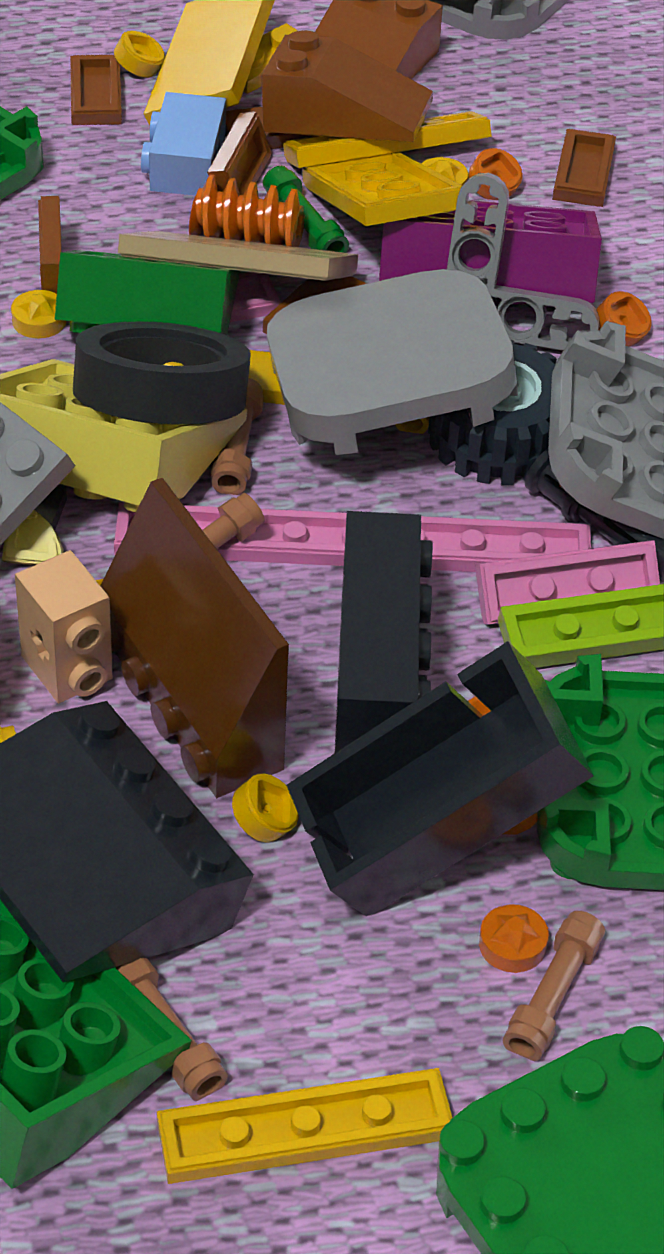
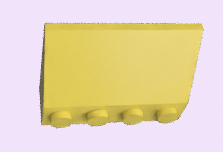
[0,359,247,512]

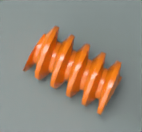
[189,174,305,247]

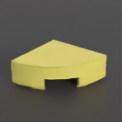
[2,510,64,565]

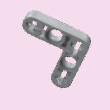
[447,173,600,350]

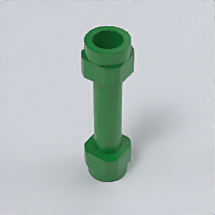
[263,166,349,253]

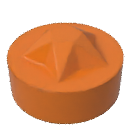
[468,148,523,200]
[596,291,651,346]
[479,904,549,973]

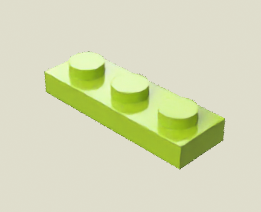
[498,584,664,668]

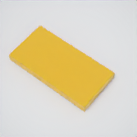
[143,0,275,125]
[302,152,462,226]

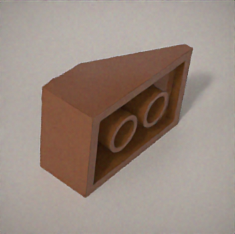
[315,0,443,79]
[261,30,433,142]

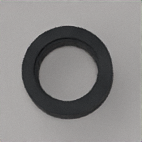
[73,321,251,424]

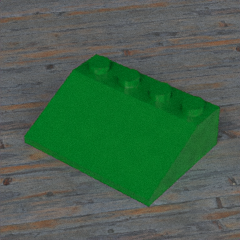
[0,900,192,1189]

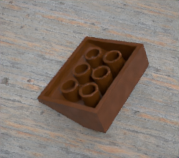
[100,478,289,799]

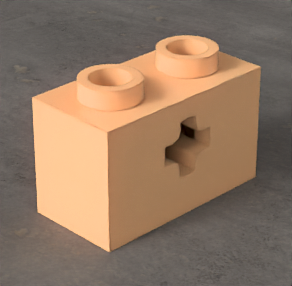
[15,550,113,704]

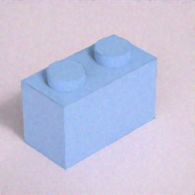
[141,92,226,196]

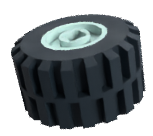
[428,340,557,486]

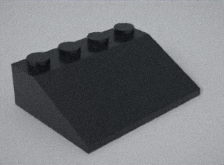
[0,701,254,983]

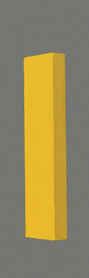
[283,111,492,168]
[156,1068,452,1184]

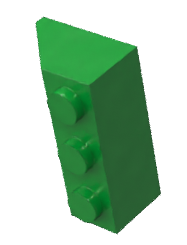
[55,250,240,335]

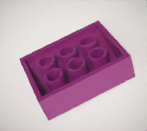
[379,200,602,307]

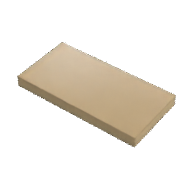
[118,231,359,281]

